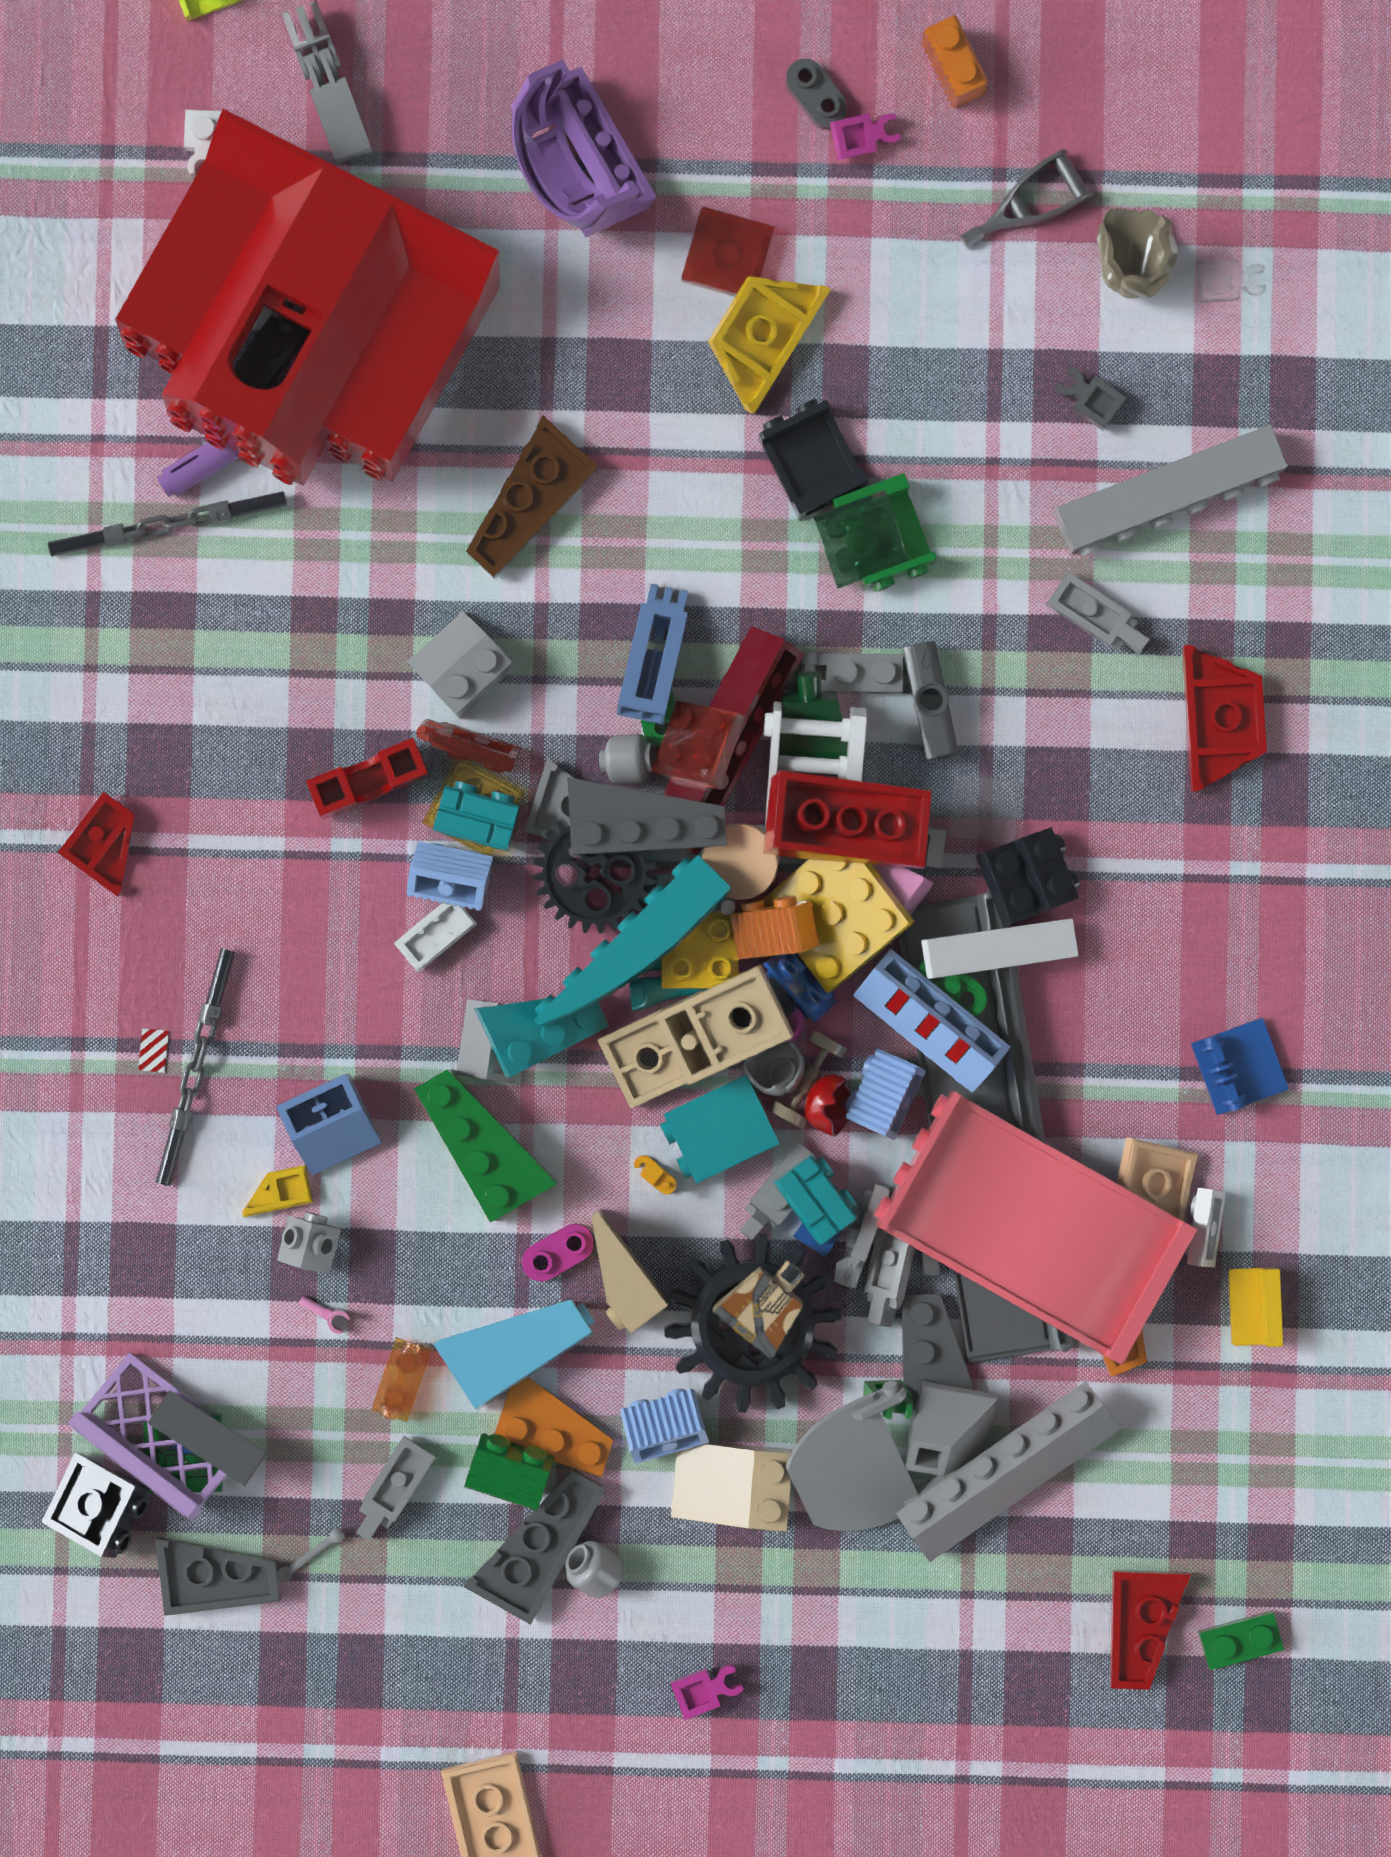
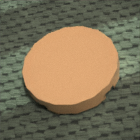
[702,823,779,900]

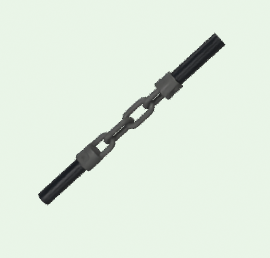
[48,491,287,556]
[156,948,235,1186]

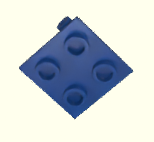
[763,953,838,1023]
[1190,1018,1289,1115]

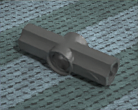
[902,641,959,761]

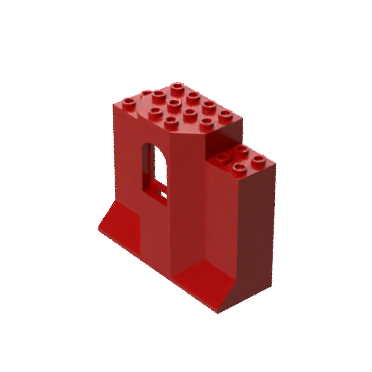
[115,108,500,486]

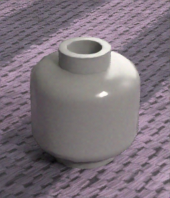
[599,734,658,785]
[565,1541,623,1598]

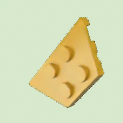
[708,277,831,413]

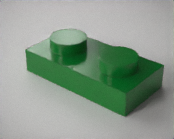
[1198,1610,1284,1670]

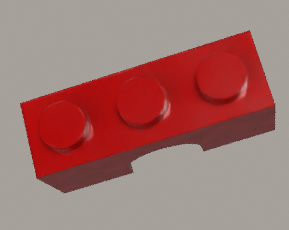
[306,738,431,820]

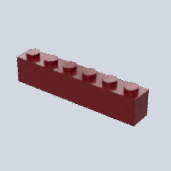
[663,626,804,856]

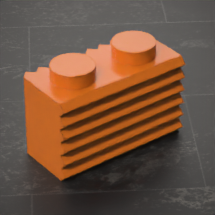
[921,15,989,109]
[730,896,820,959]

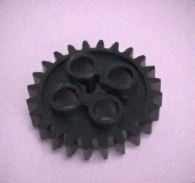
[533,819,658,934]

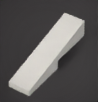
[921,919,1078,979]

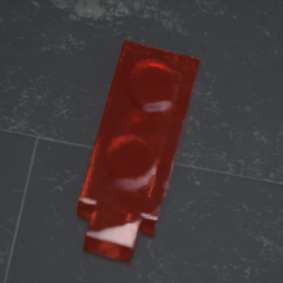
[416,719,522,773]

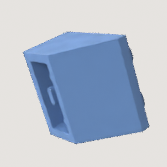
[276,1074,382,1175]

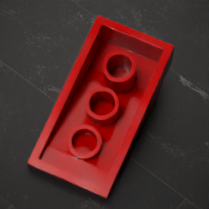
[763,770,932,868]

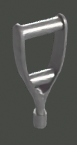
[960,149,1093,248]

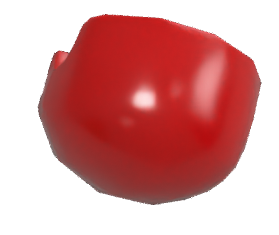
[804,1074,851,1137]

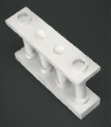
[757,702,867,831]

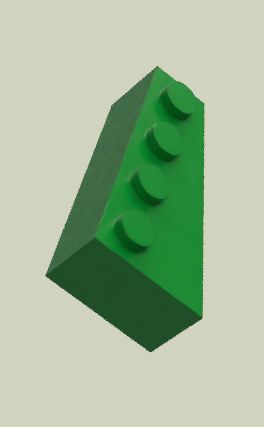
[414,1069,559,1223]

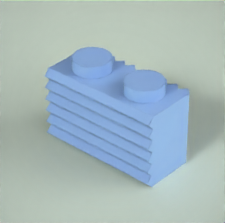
[406,841,493,911]
[846,1048,926,1141]
[620,1389,709,1464]

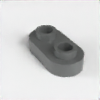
[786,59,847,130]

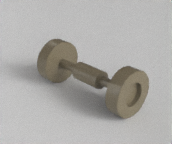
[770,1031,848,1129]

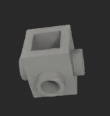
[277,1212,341,1274]

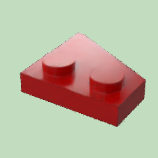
[58,791,135,897]

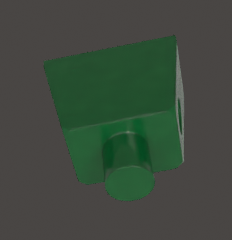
[778,671,848,759]

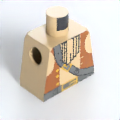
[713,1260,805,1360]

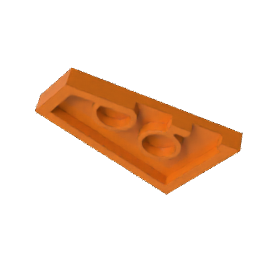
[495,1377,614,1477]

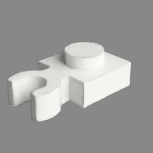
[184,110,222,178]

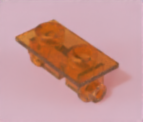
[371,1337,432,1422]

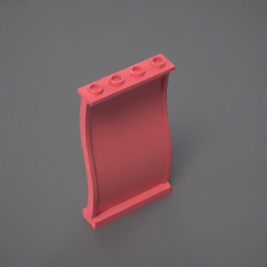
[874,1091,1197,1365]

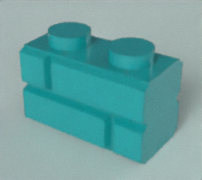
[433,781,521,852]
[772,1155,858,1245]

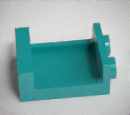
[660,1074,780,1184]

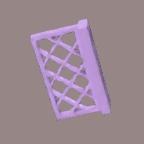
[68,1353,227,1522]

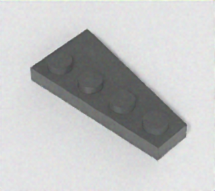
[567,777,727,855]

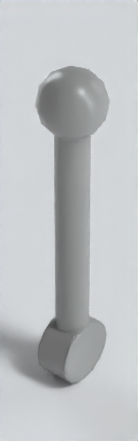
[278,1528,344,1582]

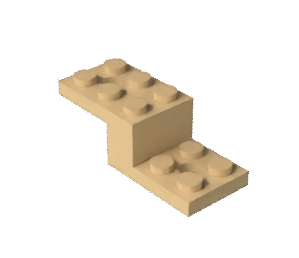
[598,965,794,1109]

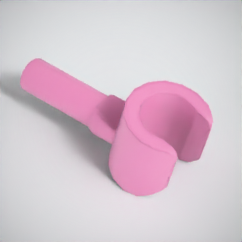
[299,1295,350,1334]

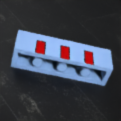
[853,949,1011,1093]

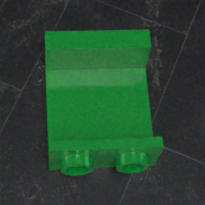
[831,473,937,592]

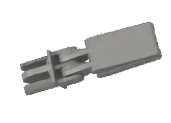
[281,0,372,165]

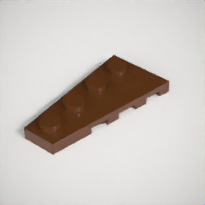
[466,415,599,579]

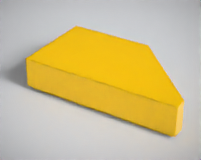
[242,1165,314,1217]

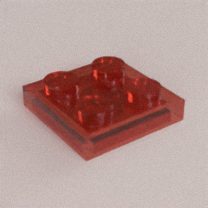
[681,206,775,297]
[651,701,745,789]

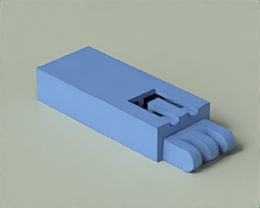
[617,583,688,725]

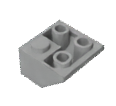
[905,1381,998,1476]

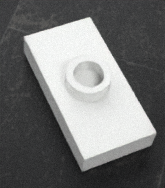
[394,902,478,973]

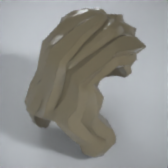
[1097,208,1179,299]

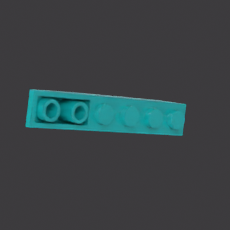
[534,855,732,1028]

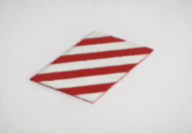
[138,1028,169,1073]

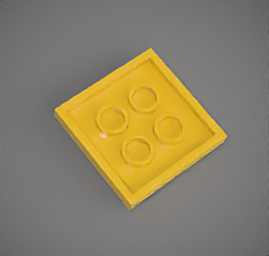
[763,859,915,993]

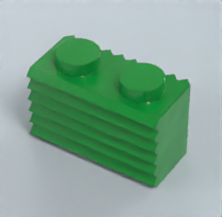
[464,1433,555,1511]

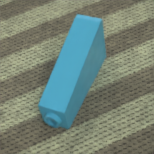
[434,1300,595,1410]

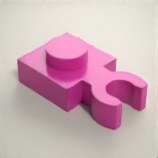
[830,113,901,160]
[671,1664,743,1720]

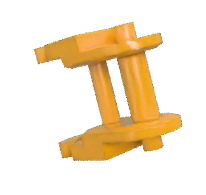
[634,1155,677,1195]

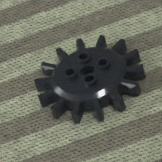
[664,1233,842,1413]

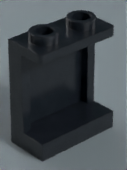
[758,399,868,520]

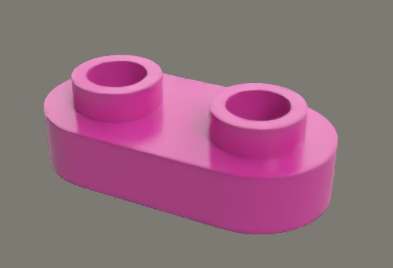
[522,1223,594,1282]

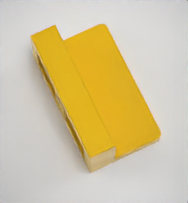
[1228,1267,1283,1347]

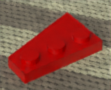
[1109,1570,1191,1690]

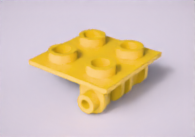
[661,912,738,989]

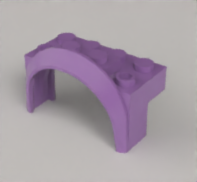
[510,60,657,238]

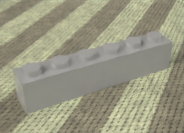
[1054,424,1288,557]
[896,1381,1119,1562]

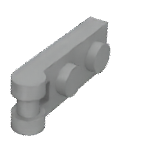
[796,652,903,694]

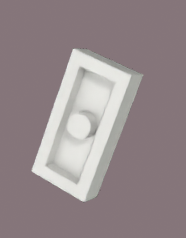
[1185,1188,1226,1268]

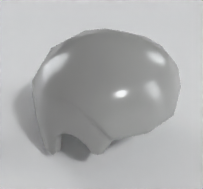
[743,1041,806,1096]

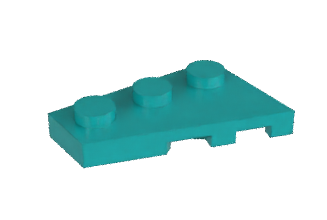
[474,996,609,1078]

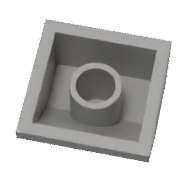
[407,611,515,718]

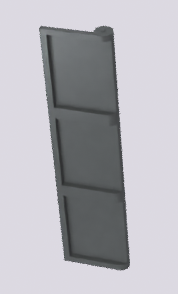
[898,890,1080,1363]

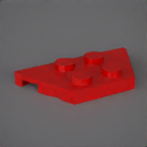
[1182,645,1267,792]

